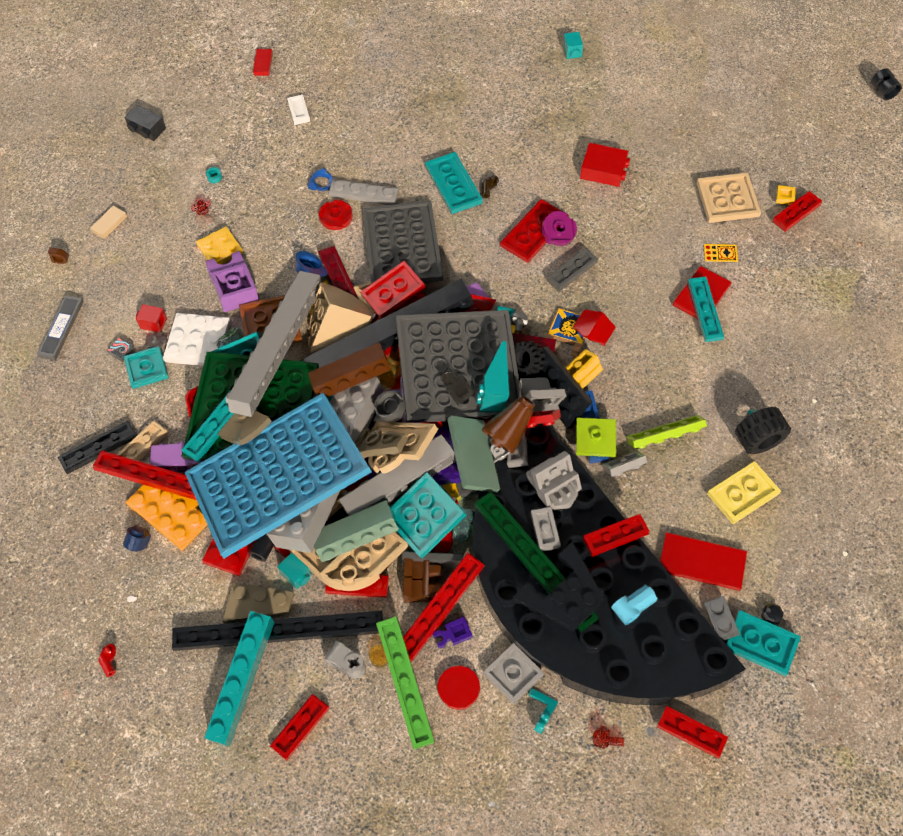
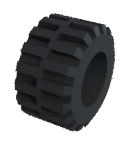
[735,407,791,454]

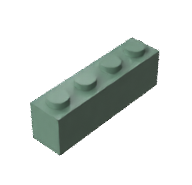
[314,500,399,563]

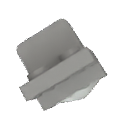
[519,377,566,412]
[526,451,582,510]

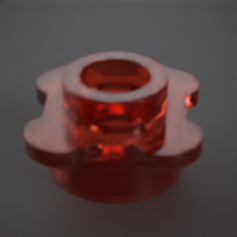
[191,198,211,215]

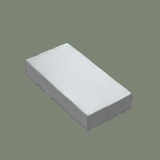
[287,95,310,125]

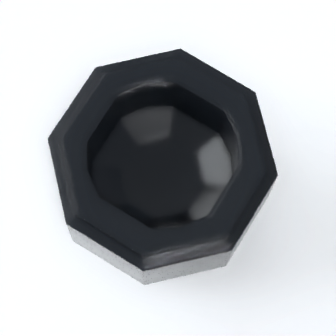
[761,603,784,625]

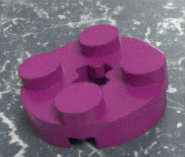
[542,211,577,246]

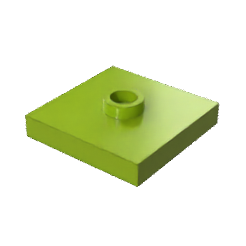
[576,418,616,457]

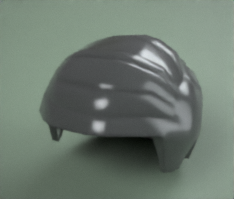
[374,391,406,423]

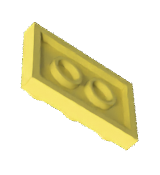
[707,461,781,524]

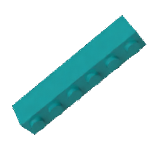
[204,611,274,747]

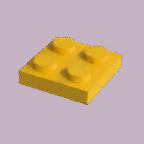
[195,227,243,265]

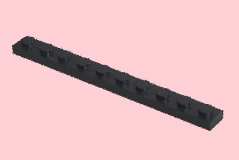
[172,610,383,651]

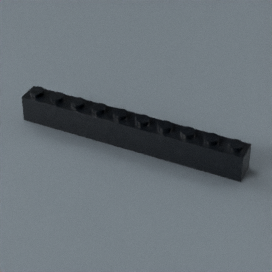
[300,278,474,368]

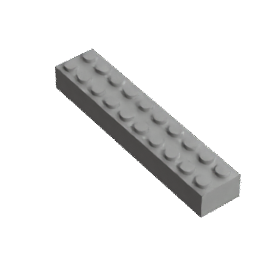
[267,377,385,553]

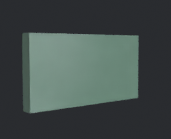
[447,415,500,493]

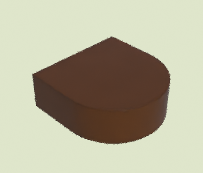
[48,247,69,264]

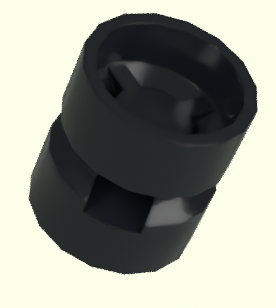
[871,68,902,100]

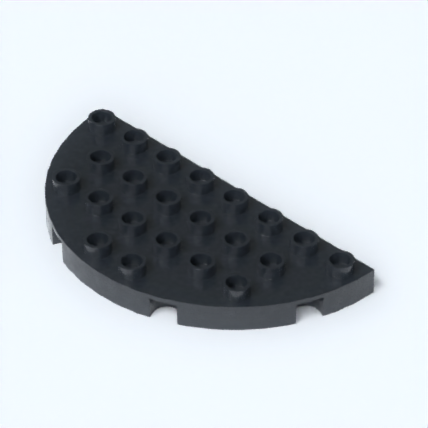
[473,423,746,705]

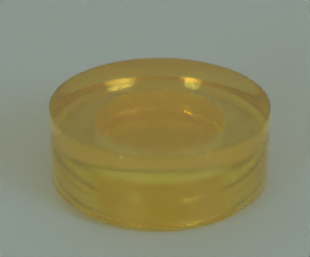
[369,645,388,668]

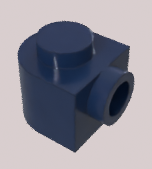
[123,525,151,552]

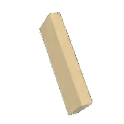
[116,420,169,461]

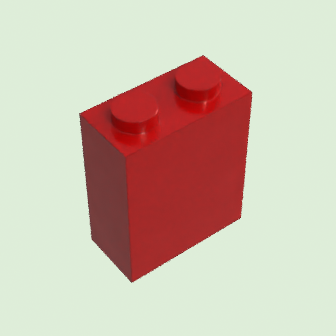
[580,143,631,187]

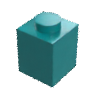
[563,32,583,59]
[277,553,312,590]

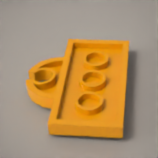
[125,485,207,551]

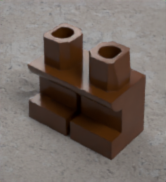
[403,558,441,603]

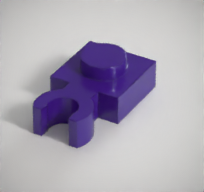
[433,617,473,649]

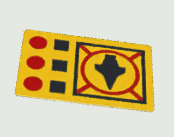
[704,244,738,262]

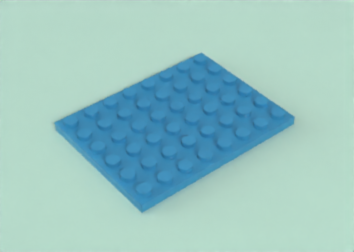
[185,393,371,558]

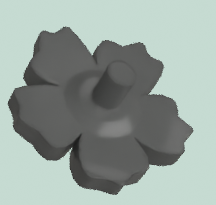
[145,331,167,348]

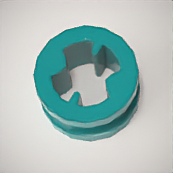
[206,167,222,184]

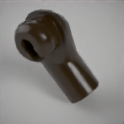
[482,175,499,198]

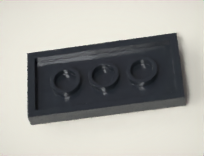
[529,347,593,428]

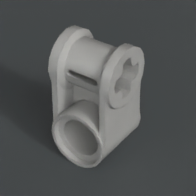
[324,641,366,679]

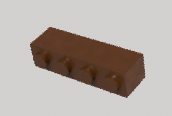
[308,342,391,398]

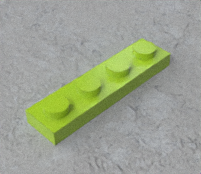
[626,415,707,449]

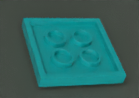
[391,472,467,559]

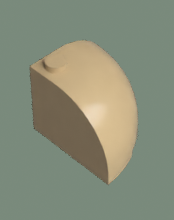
[308,282,372,353]

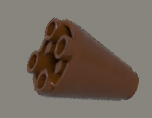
[481,396,535,453]

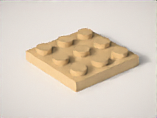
[697,173,761,223]

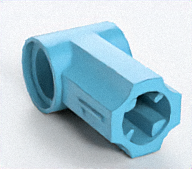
[611,585,657,625]

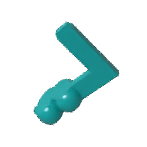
[529,689,558,734]

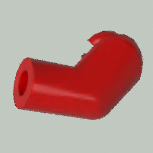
[98,643,116,677]

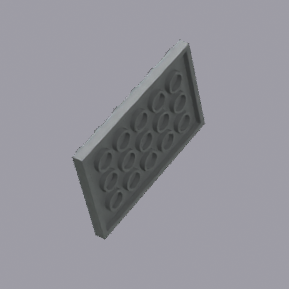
[363,200,443,284]

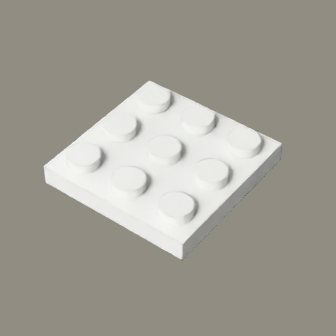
[163,313,230,366]

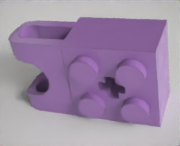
[205,251,258,312]

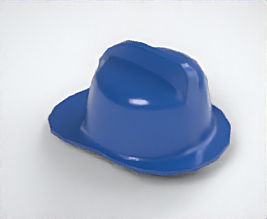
[295,251,328,276]

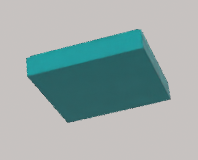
[123,347,169,389]

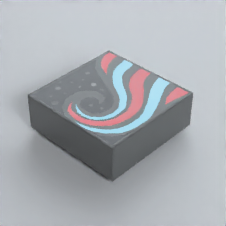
[107,338,134,362]

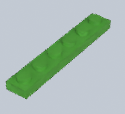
[376,616,435,750]

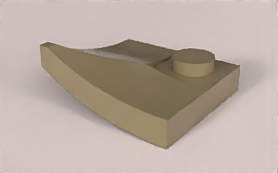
[218,411,272,445]

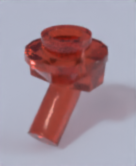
[592,726,625,749]

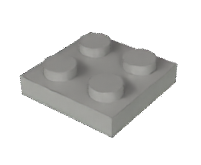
[483,643,544,705]

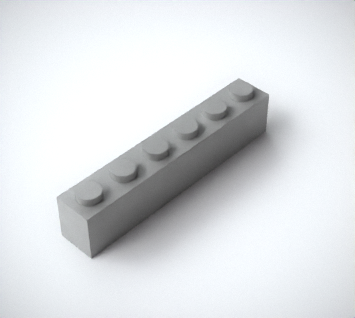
[339,435,456,516]

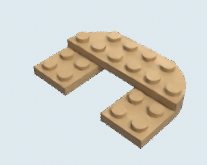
[288,489,408,591]

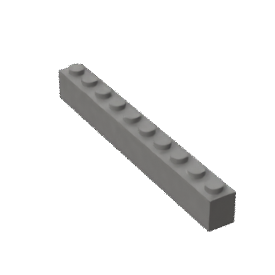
[226,271,321,417]

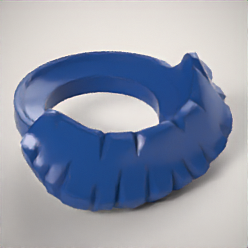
[307,168,333,191]

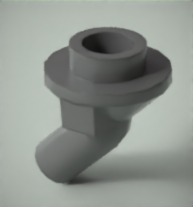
[510,311,528,334]

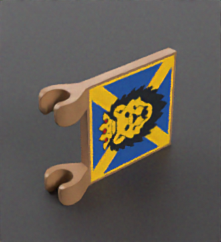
[545,308,585,358]

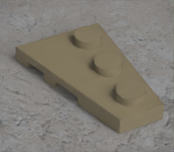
[355,428,408,458]
[223,582,294,624]

